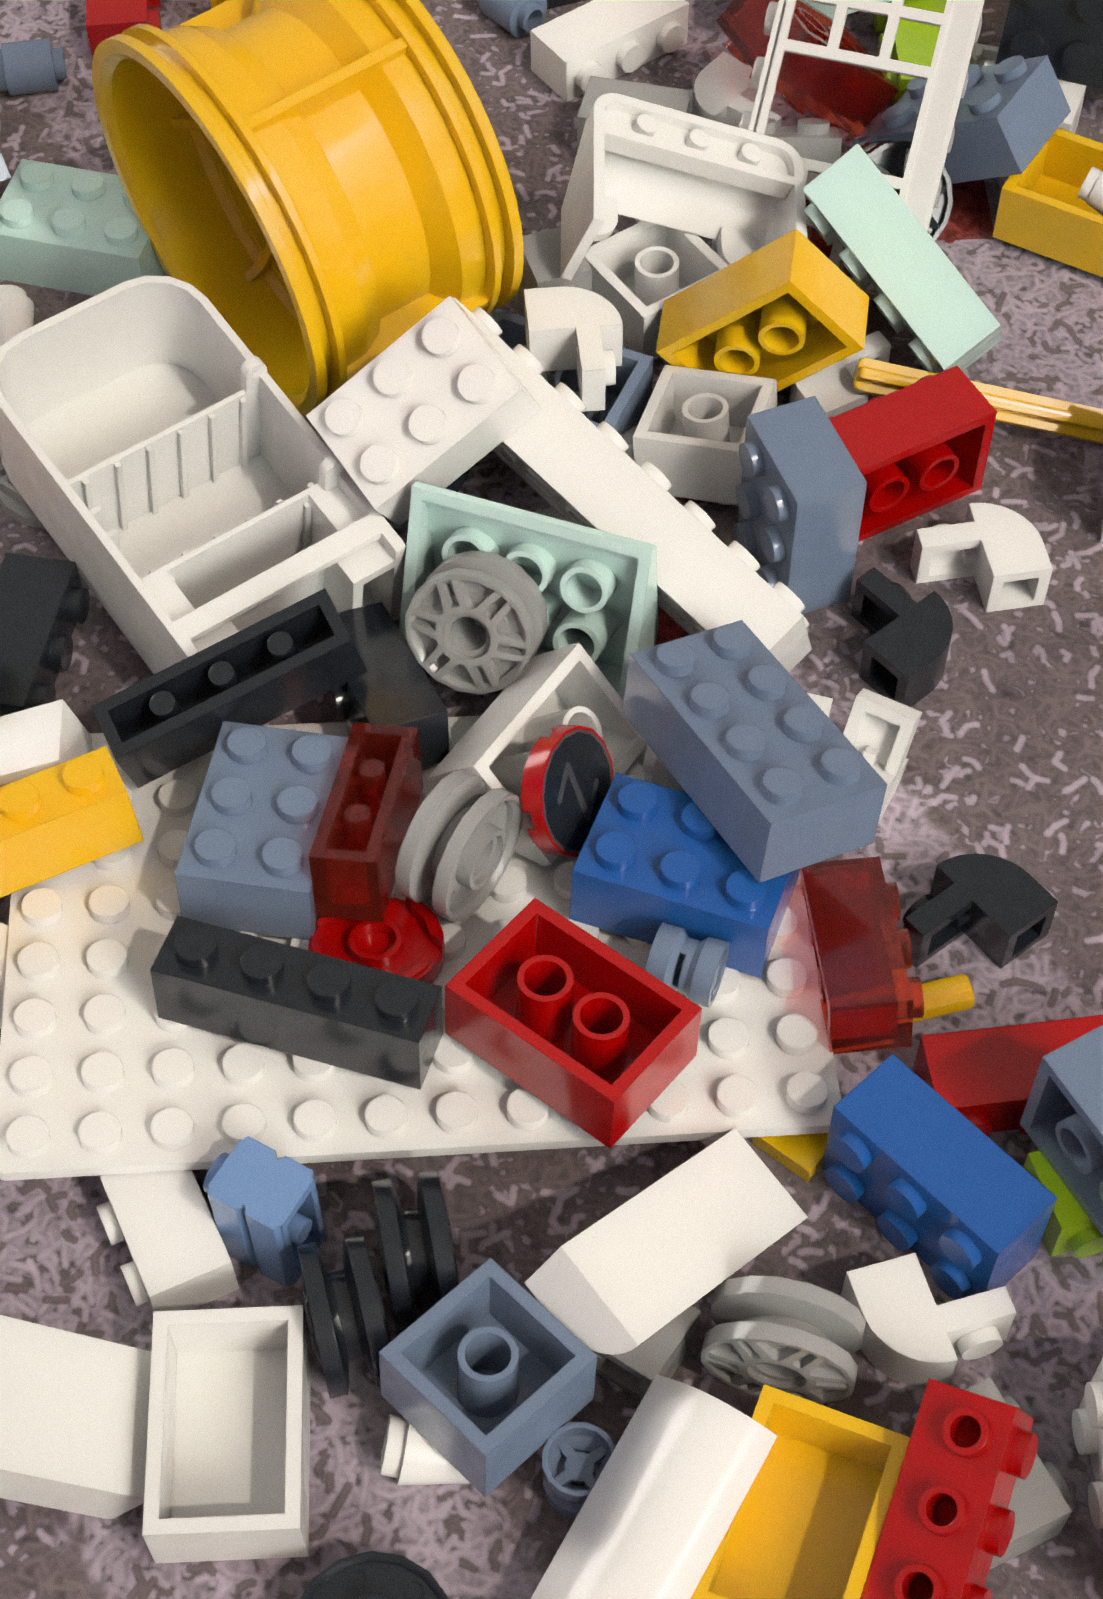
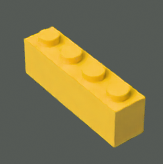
[0,746,144,898]

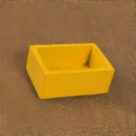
[992,128,1103,277]
[691,1384,910,1599]

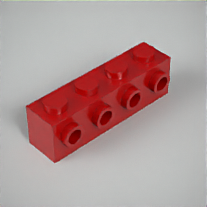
[861,1378,1038,1599]

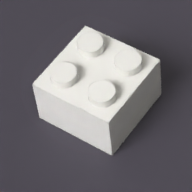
[585,221,729,360]
[633,365,777,506]

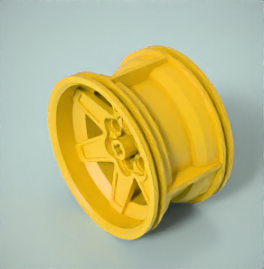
[92,0,524,419]

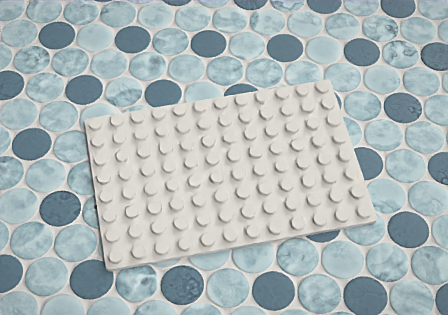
[0,716,841,1181]

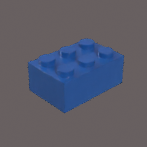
[569,773,800,978]
[822,1054,1057,1300]

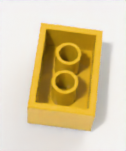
[656,228,869,392]

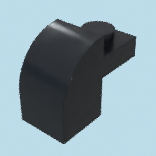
[851,567,953,707]
[898,853,1058,969]

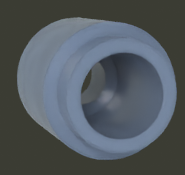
[476,0,547,38]
[0,38,68,96]

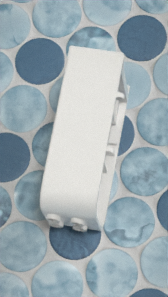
[0,275,406,674]

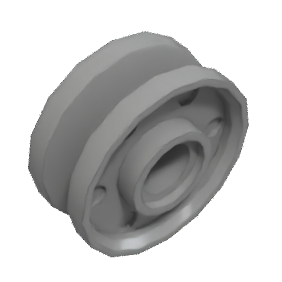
[405,550,547,694]
[395,770,523,922]
[701,1275,866,1404]

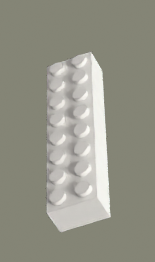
[453,297,812,672]

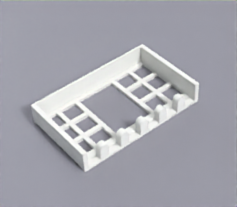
[712,0,985,300]

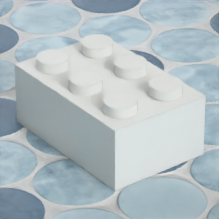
[306,296,542,526]
[142,1305,311,1564]

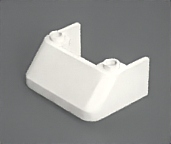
[560,93,807,280]

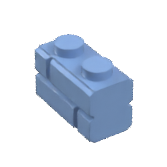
[203,1136,326,1287]

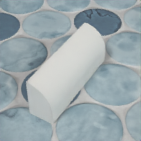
[525,1128,808,1355]
[531,1374,778,1599]

